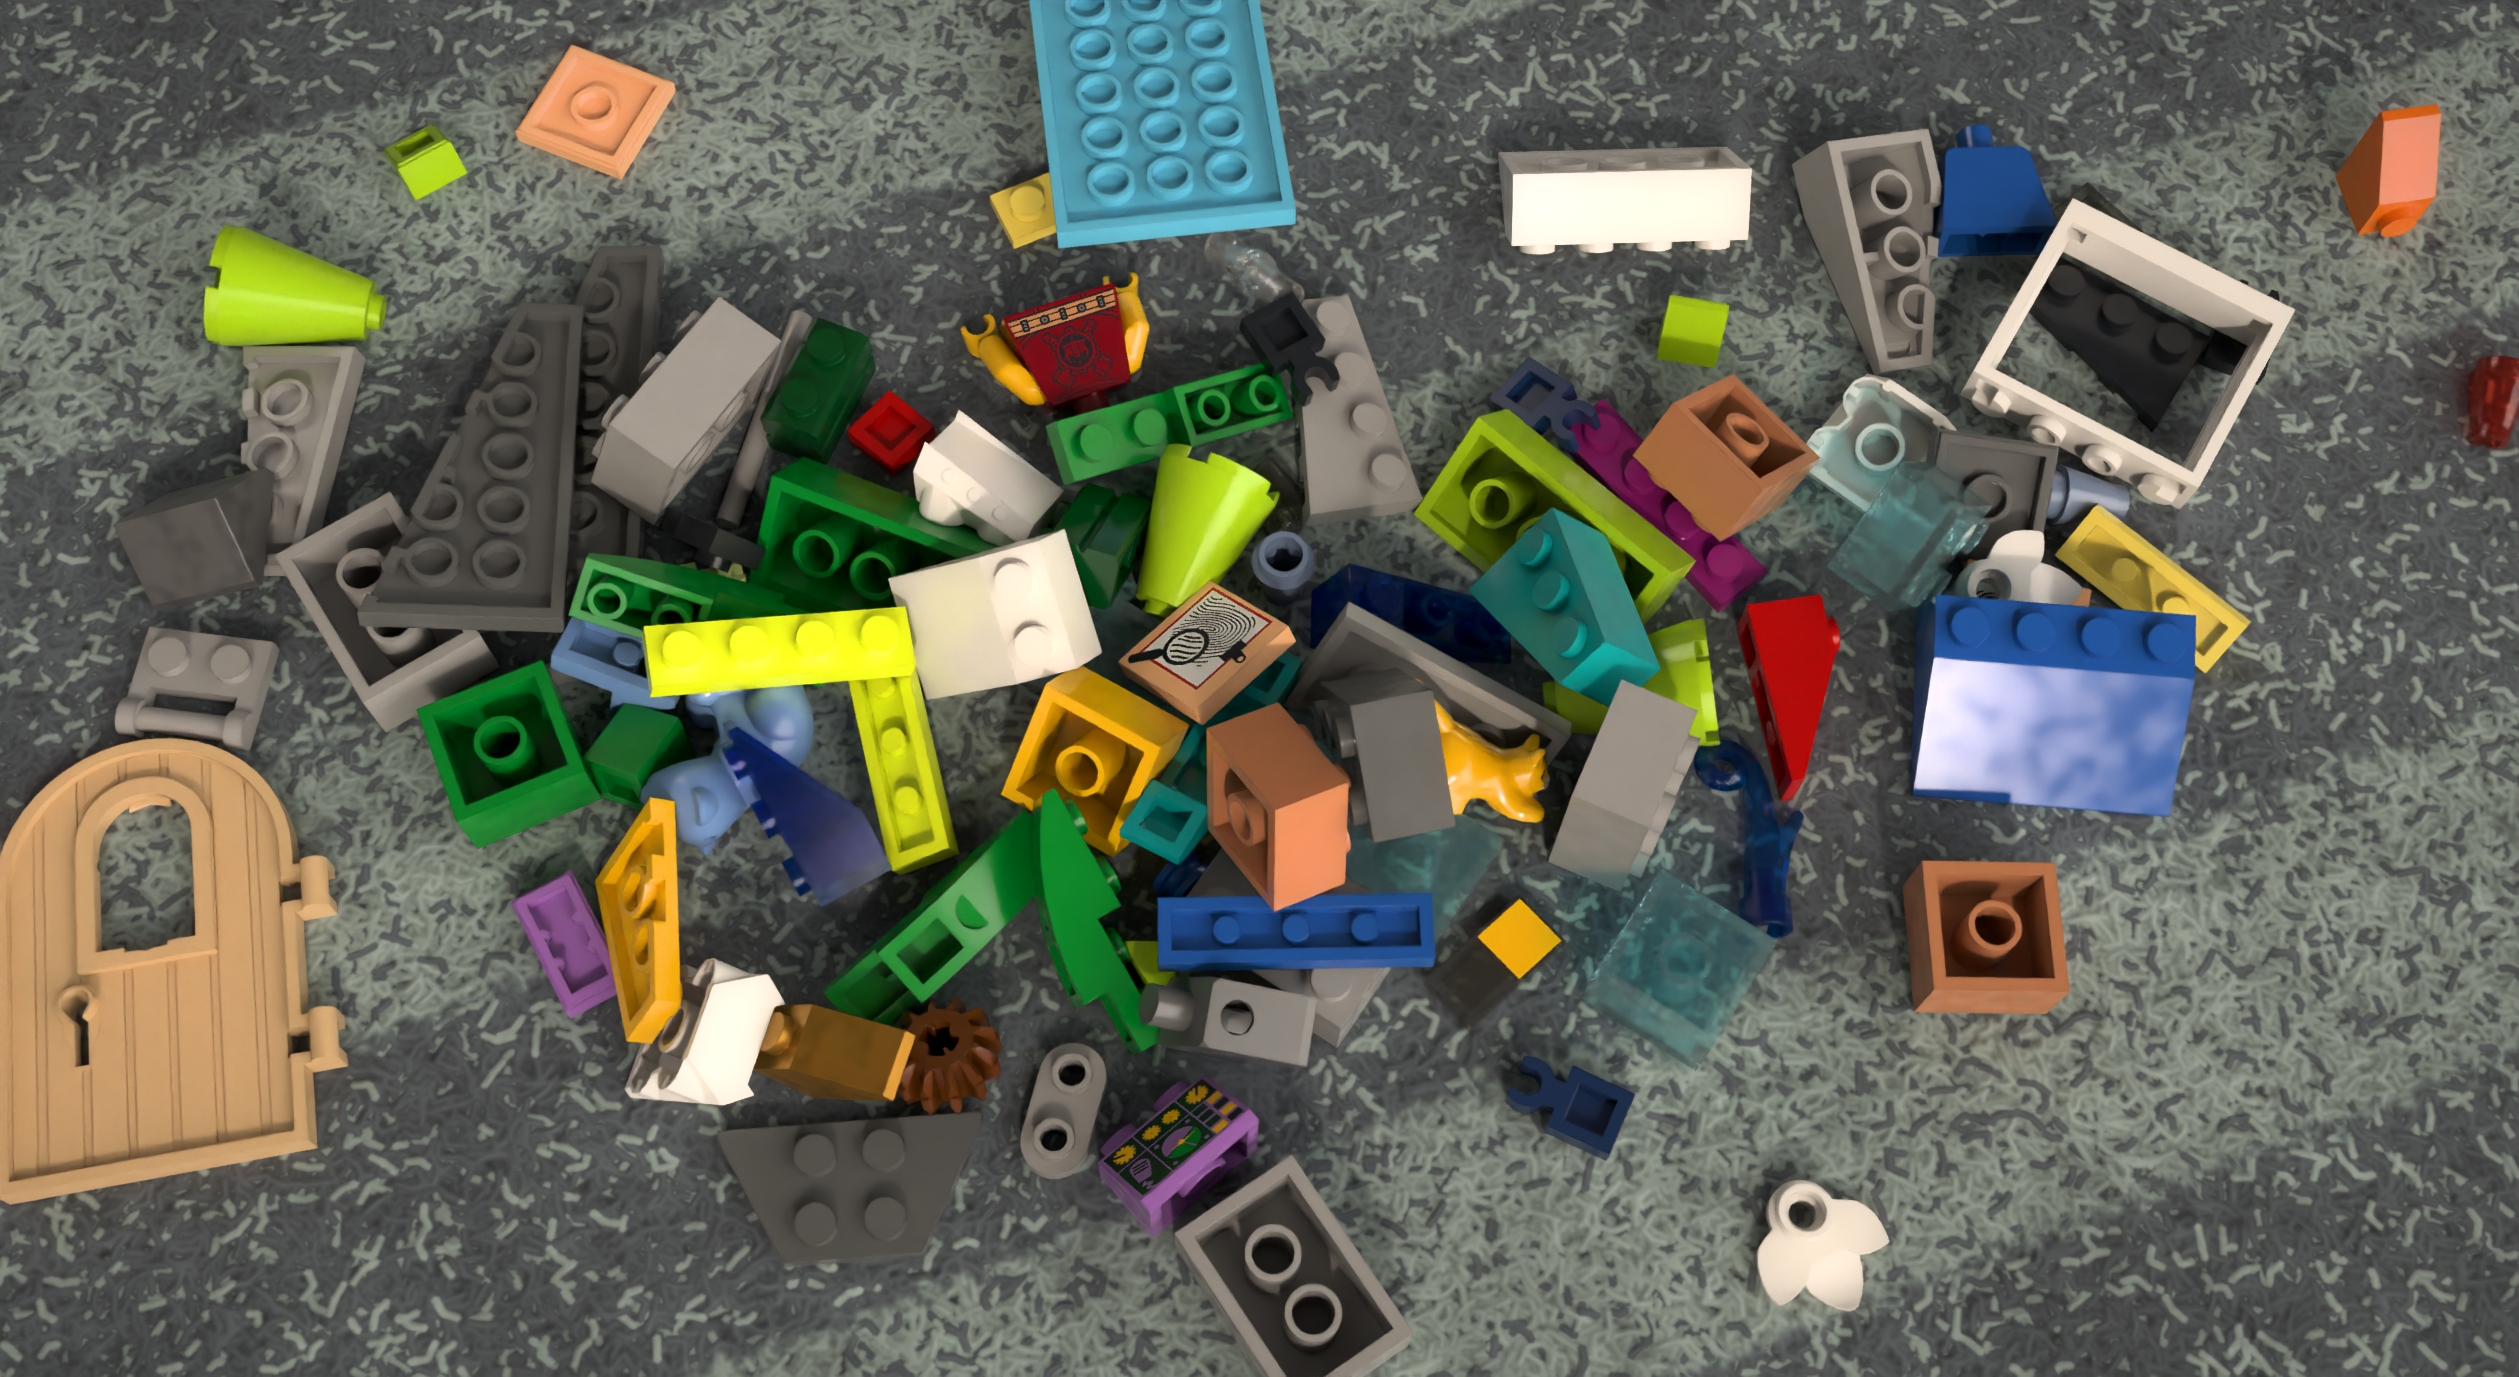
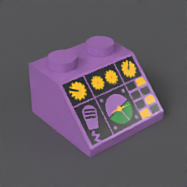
[1098,1074,1259,1239]

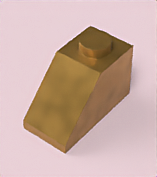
[753,1004,916,1101]

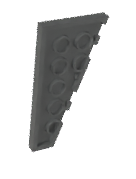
[568,245,664,581]
[357,302,584,633]

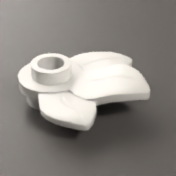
[1955,530,2082,605]
[1756,1180,1889,1311]

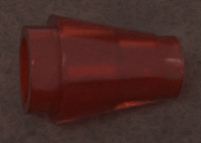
[2467,356,2519,450]

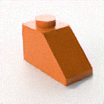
[2335,104,2441,237]

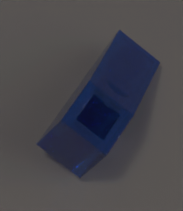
[1310,563,1511,664]
[719,720,893,907]

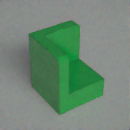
[582,703,696,811]

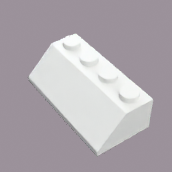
[1498,147,1752,254]

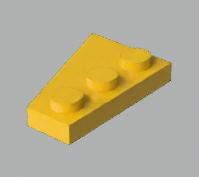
[595,797,682,1044]

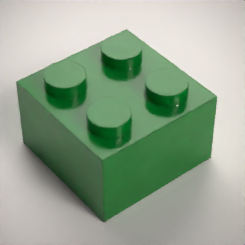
[416,660,602,849]

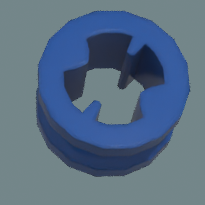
[1152,848,1210,897]

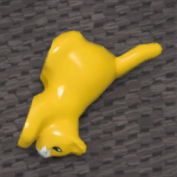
[1416,679,1550,823]

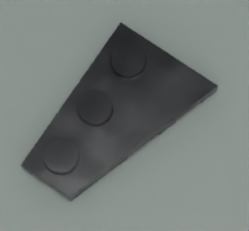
[2029,257,2210,432]

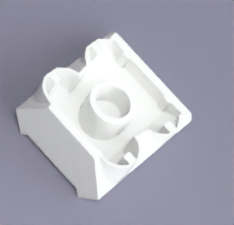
[1806,374,1957,533]
[913,410,1067,547]
[625,958,785,1105]

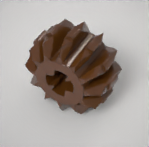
[898,996,1002,1116]

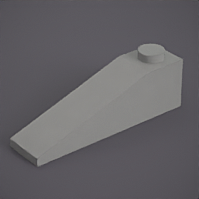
[1792,129,1942,375]

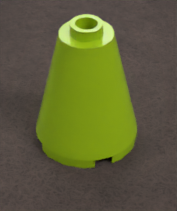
[204,224,387,347]
[1135,444,1280,623]
[1543,618,1720,746]

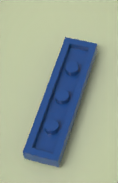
[1157,893,1435,972]

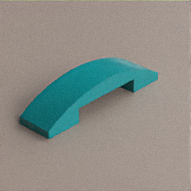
[1120,652,1303,865]

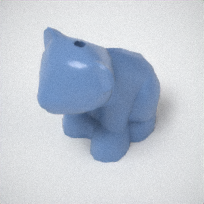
[640,685,815,856]

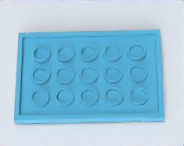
[1029,0,1296,249]

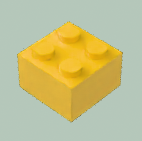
[1001,666,1190,857]

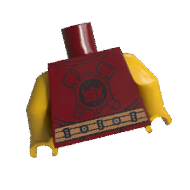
[960,272,1149,416]

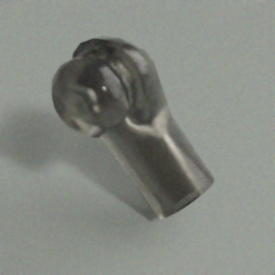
[1252,457,1305,536]

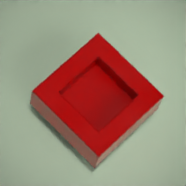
[847,390,936,477]

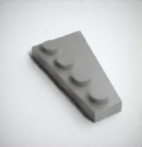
[1294,295,1423,527]
[241,346,366,576]
[1284,601,1572,766]

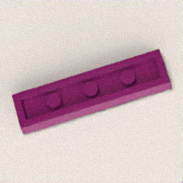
[1567,398,1767,613]

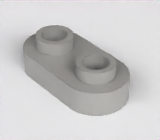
[1020,1043,1107,1179]

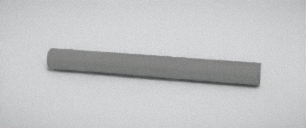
[715,311,813,530]

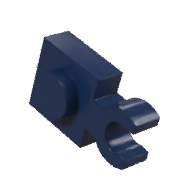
[1489,357,1602,453]
[1505,1056,1635,1161]

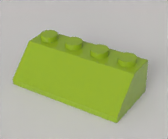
[1413,409,1696,625]

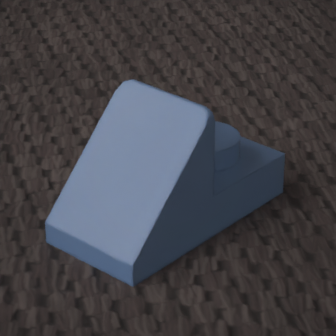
[550,617,681,718]

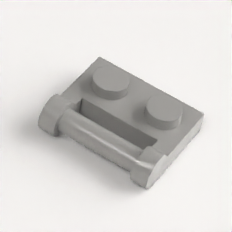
[115,627,280,751]

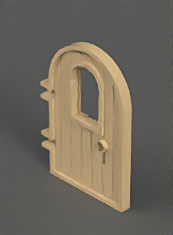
[0,738,348,1205]

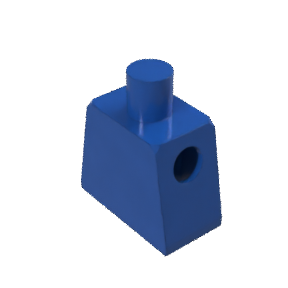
[1933,124,2056,257]

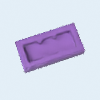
[510,870,617,1019]

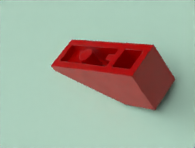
[1736,594,1840,801]

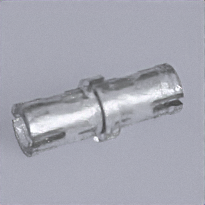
[1204,231,1305,306]

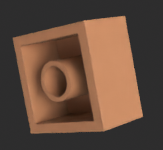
[1632,374,1820,542]
[1206,702,1351,912]
[1902,861,2070,1014]

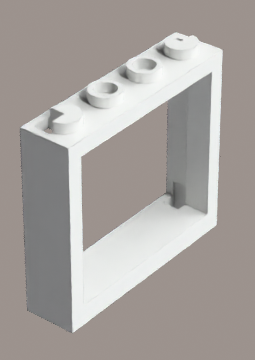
[1960,198,2295,510]

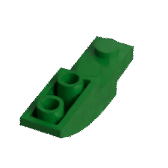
[1045,363,1293,486]
[568,553,824,689]
[1030,788,1159,1054]
[823,808,1035,1025]

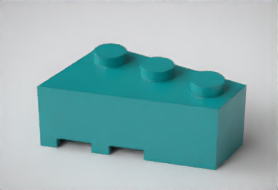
[1468,507,1661,707]

